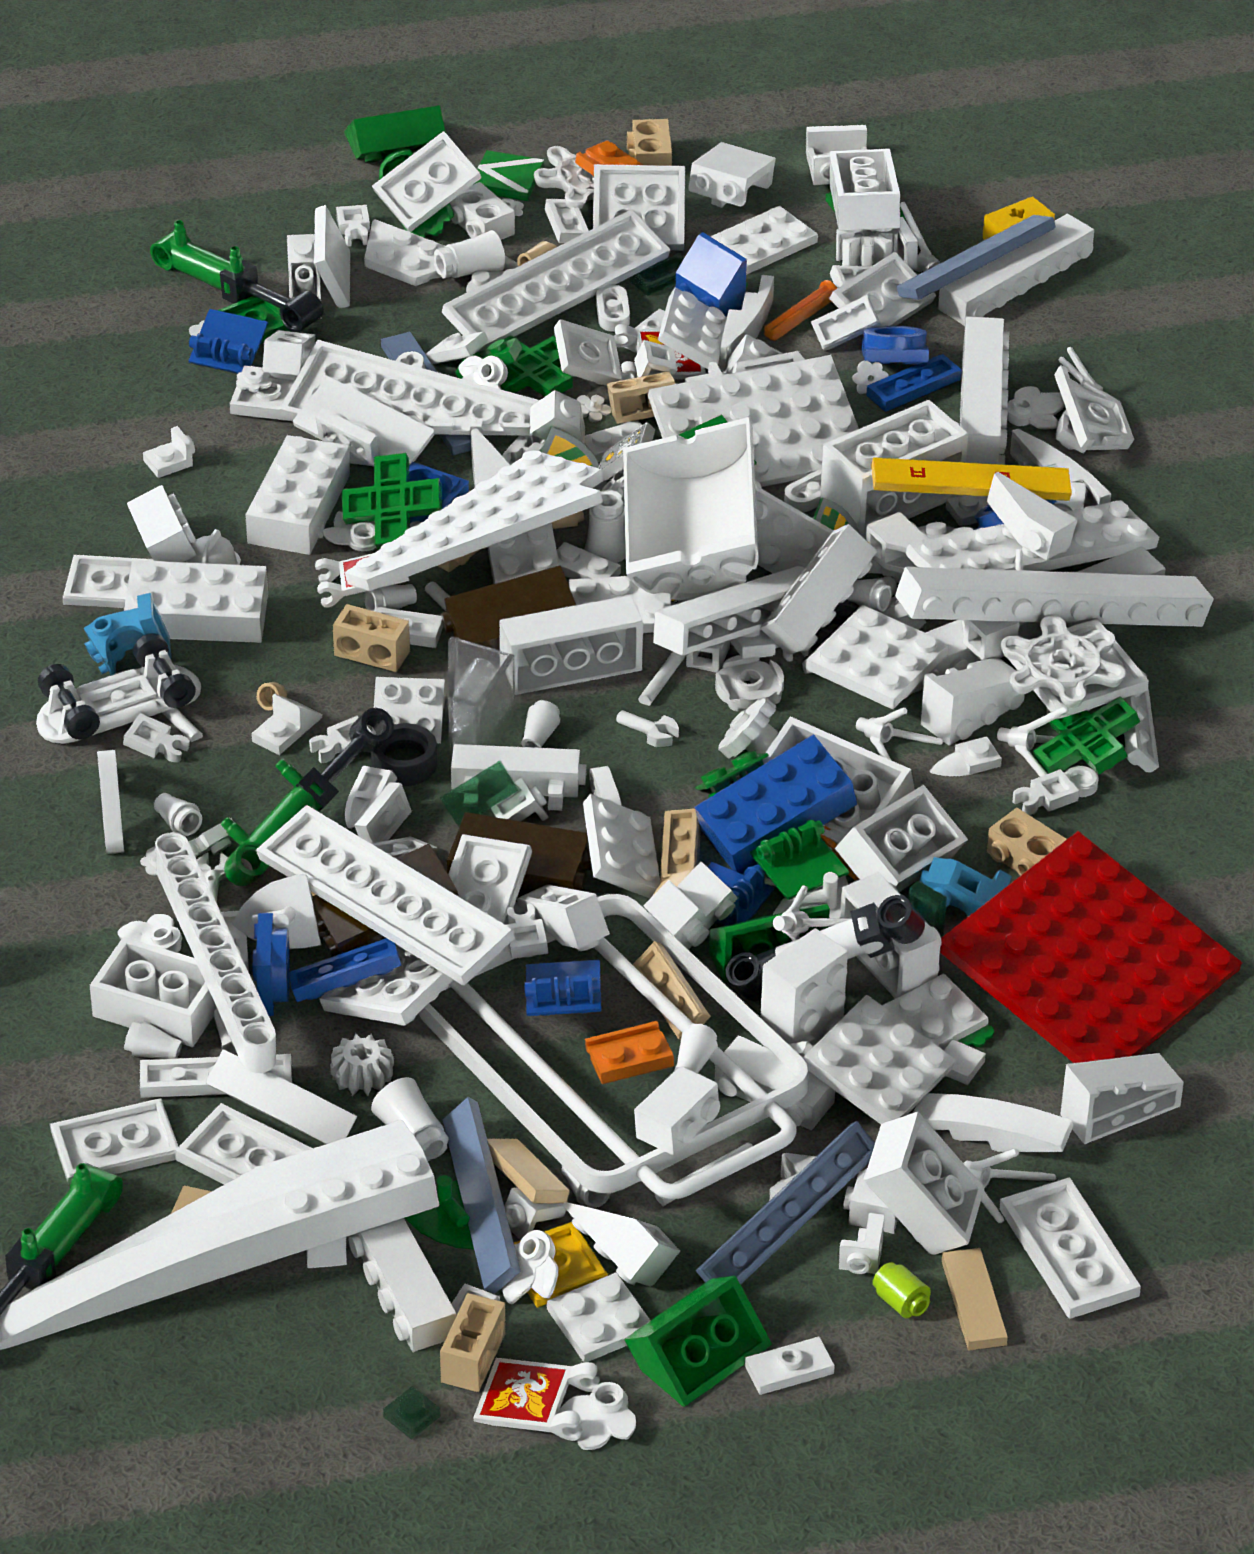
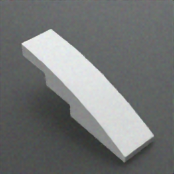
[720,275,774,371]
[1010,429,1111,507]
[205,1049,357,1144]
[913,1093,1074,1152]

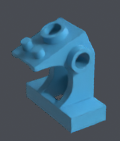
[84,593,172,676]
[916,857,1012,918]

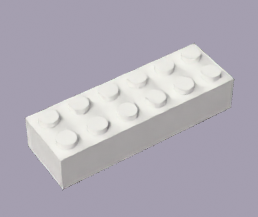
[960,316,1009,465]

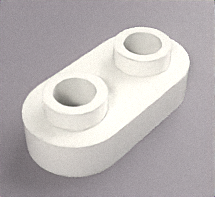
[596,284,630,332]
[784,469,822,512]

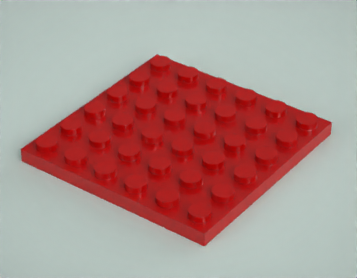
[940,831,1243,1063]

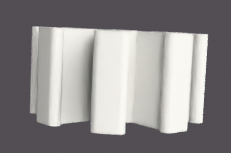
[836,229,898,266]

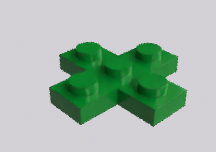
[486,335,573,397]
[342,453,442,550]
[1033,696,1141,775]

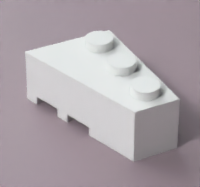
[1060,1053,1184,1144]

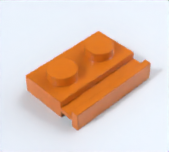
[575,140,643,176]
[585,1021,674,1084]

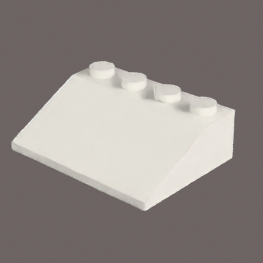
[763,716,915,845]

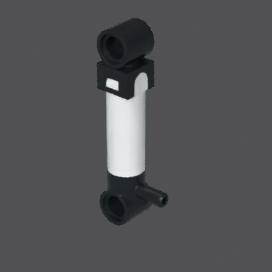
[726,895,925,1001]

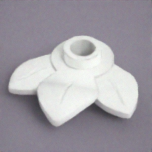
[458,356,508,389]
[1006,386,1065,429]
[322,511,376,551]
[118,914,182,953]
[502,1230,558,1304]
[558,1382,636,1450]

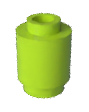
[873,1262,931,1319]

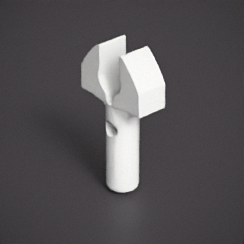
[616,710,679,747]
[197,853,228,903]

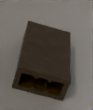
[441,565,576,668]
[447,812,592,897]
[312,843,459,957]

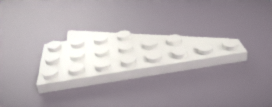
[345,450,604,591]

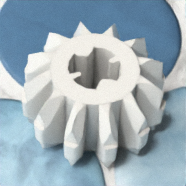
[330,1033,394,1096]

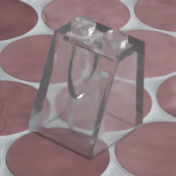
[448,637,515,747]

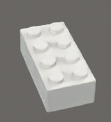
[830,149,900,233]
[246,435,350,555]
[124,560,268,643]
[500,595,643,696]

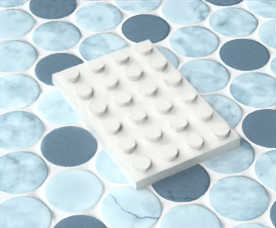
[648,355,859,487]

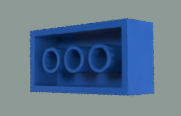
[695,734,857,874]

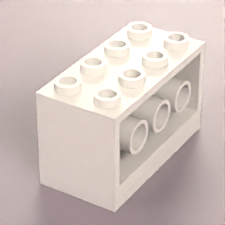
[820,400,968,538]

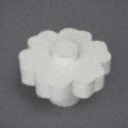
[718,697,778,759]

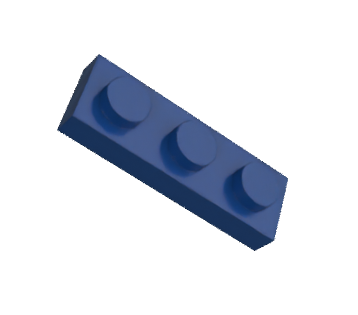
[866,354,962,412]
[289,938,402,1002]

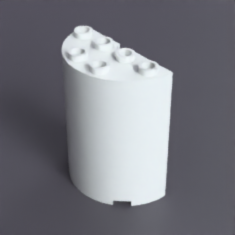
[623,417,759,600]

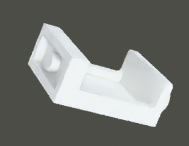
[806,125,867,185]
[689,142,776,206]

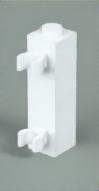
[451,744,586,811]

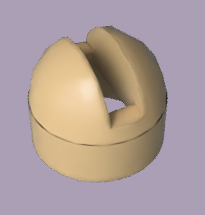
[257,682,287,710]

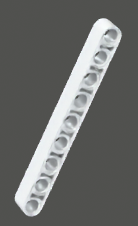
[155,832,276,1073]

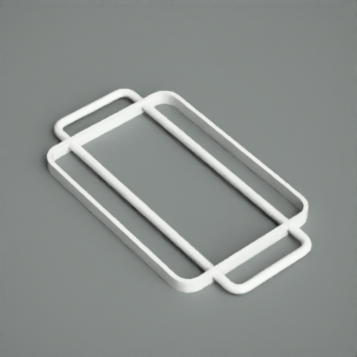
[418,894,808,1199]

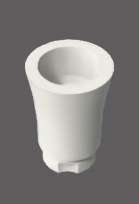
[434,230,505,279]
[584,490,626,563]
[371,1077,449,1161]

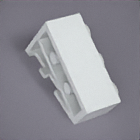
[921,657,1025,746]

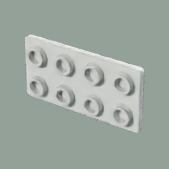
[293,376,434,467]

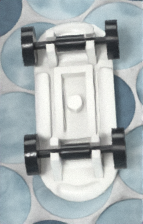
[36,633,201,744]

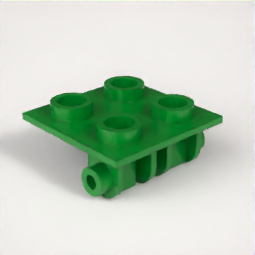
[695,750,769,798]
[750,819,849,900]

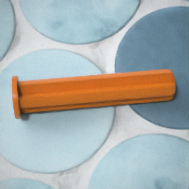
[764,280,837,341]

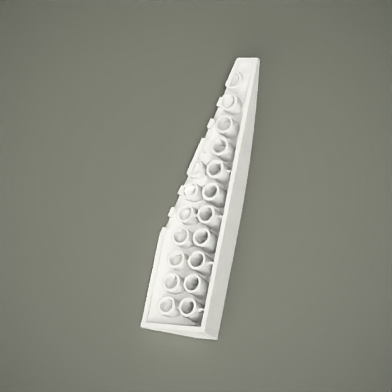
[0,1119,439,1350]

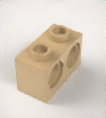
[627,119,672,166]
[607,371,675,424]
[333,604,410,672]
[987,808,1067,876]
[440,1293,505,1392]

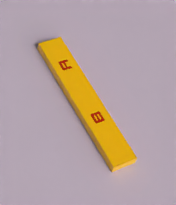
[871,458,1072,501]

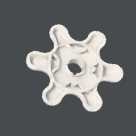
[534,146,594,209]
[1001,616,1125,708]

